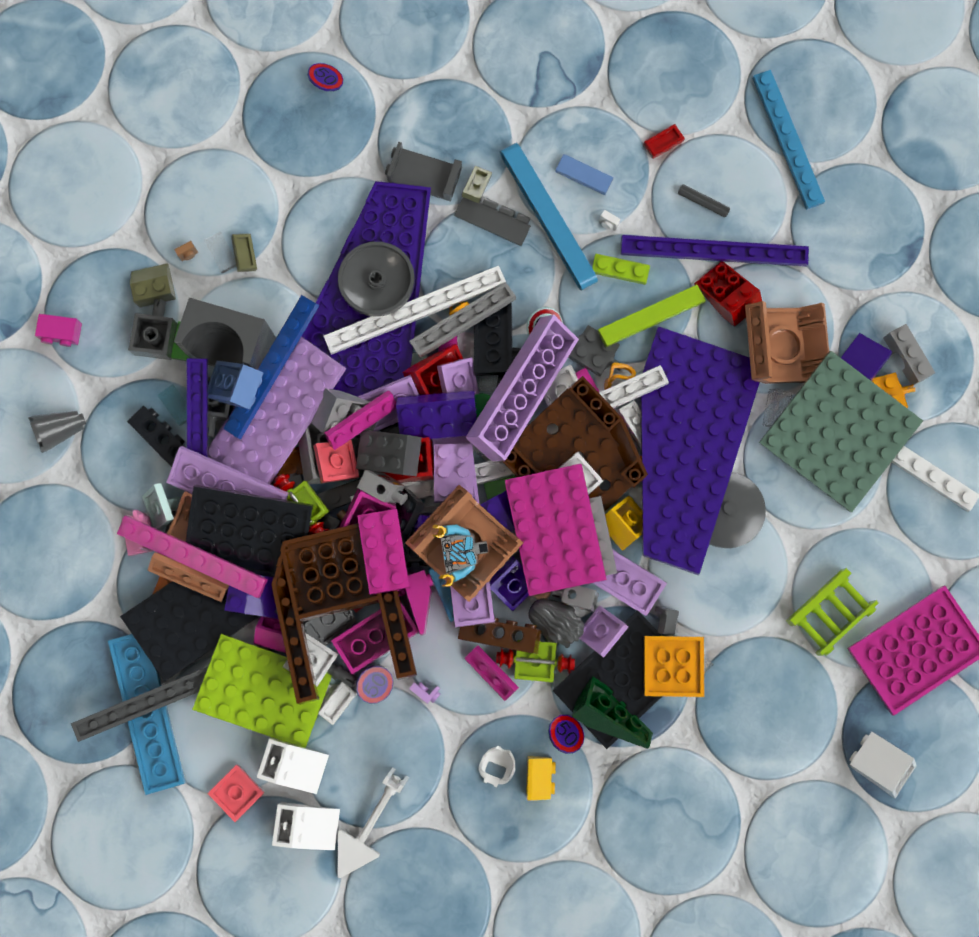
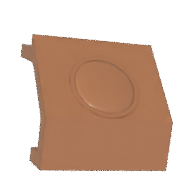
[745,301,829,384]
[405,485,523,602]
[148,492,229,602]

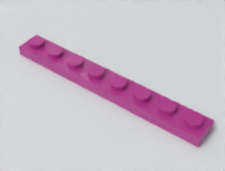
[117,516,268,598]

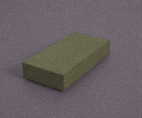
[231,234,257,272]

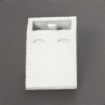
[257,738,329,794]
[272,802,340,850]

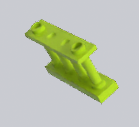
[786,568,879,656]

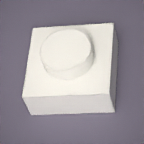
[599,210,621,231]

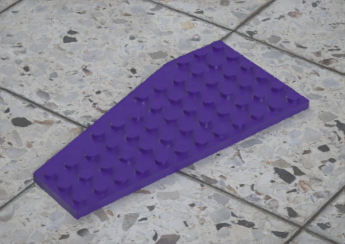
[302,181,431,397]
[641,326,760,575]

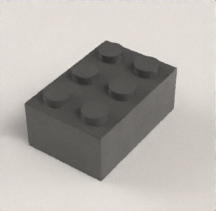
[356,430,422,476]

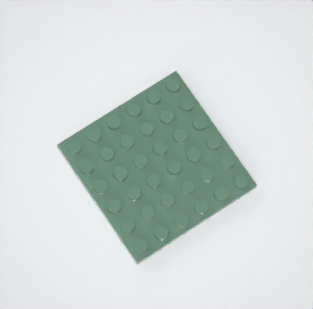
[759,351,923,512]

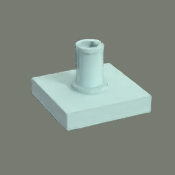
[142,483,181,530]

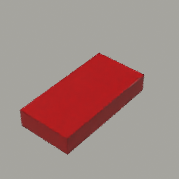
[643,124,685,159]

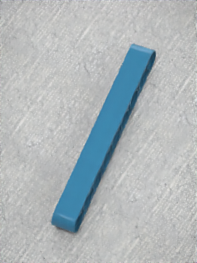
[500,142,598,291]

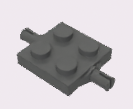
[568,325,620,377]

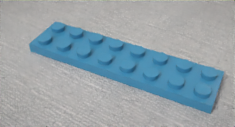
[108,634,186,795]

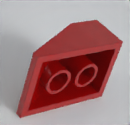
[403,344,463,395]

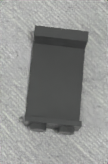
[385,142,462,202]

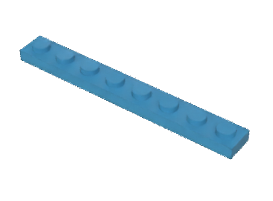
[752,70,825,210]

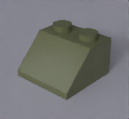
[130,263,176,308]

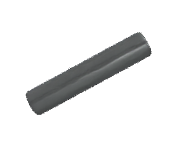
[678,184,730,217]

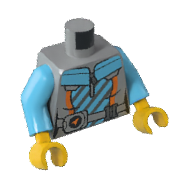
[432,525,488,587]

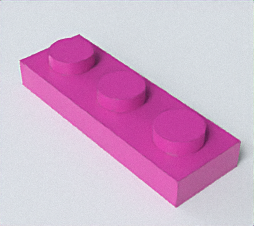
[464,645,519,701]

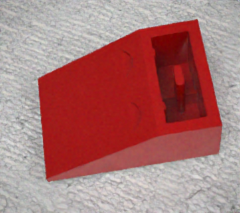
[694,261,762,327]
[377,437,434,483]

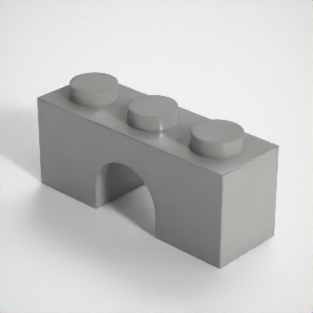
[883,324,935,385]

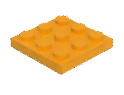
[644,636,704,697]

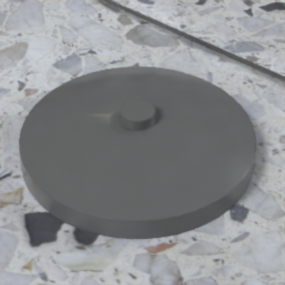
[338,242,415,317]
[709,472,766,549]

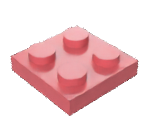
[313,440,359,483]
[207,764,265,822]

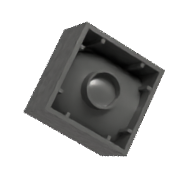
[174,297,276,370]

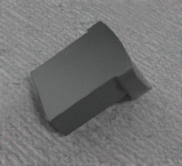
[655,606,679,635]

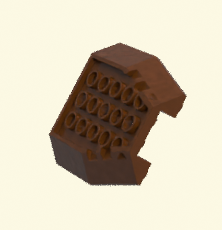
[502,376,648,512]

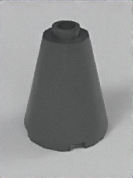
[28,411,86,453]

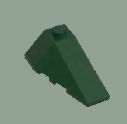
[572,677,653,749]

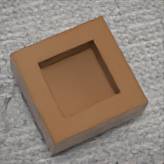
[174,241,198,261]

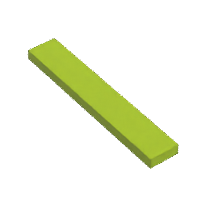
[597,285,706,347]

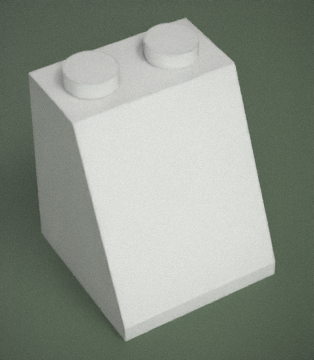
[849,732,917,798]

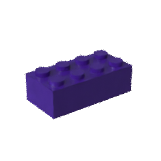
[396,390,477,439]

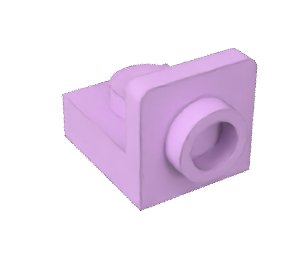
[409,682,440,704]

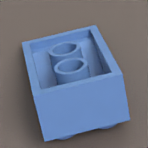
[208,361,263,409]

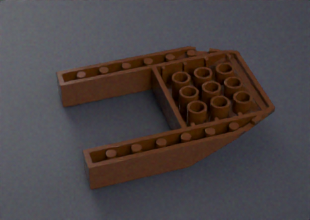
[271,523,417,705]

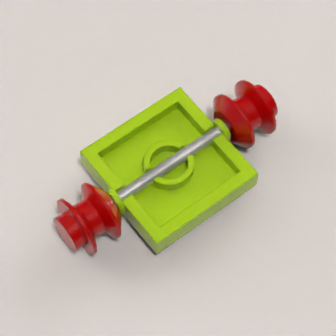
[273,474,329,535]
[496,640,575,682]

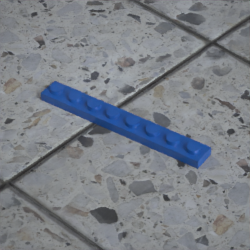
[223,295,320,439]

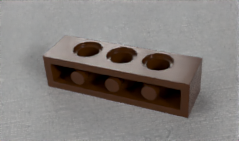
[458,618,542,654]

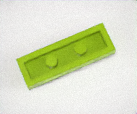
[592,253,650,285]

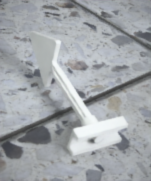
[338,767,409,878]

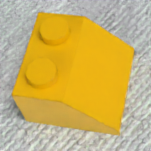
[605,495,643,551]
[526,756,556,800]

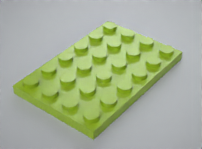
[192,634,332,748]

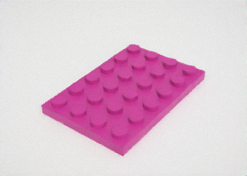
[505,464,607,596]
[847,585,979,715]

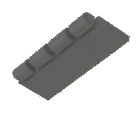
[454,198,531,246]

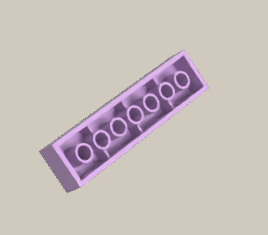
[466,315,579,461]

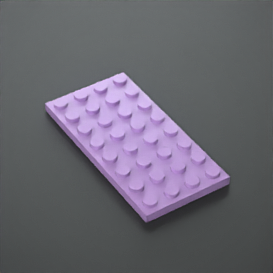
[208,336,347,484]

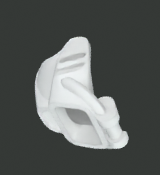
[478,746,515,788]

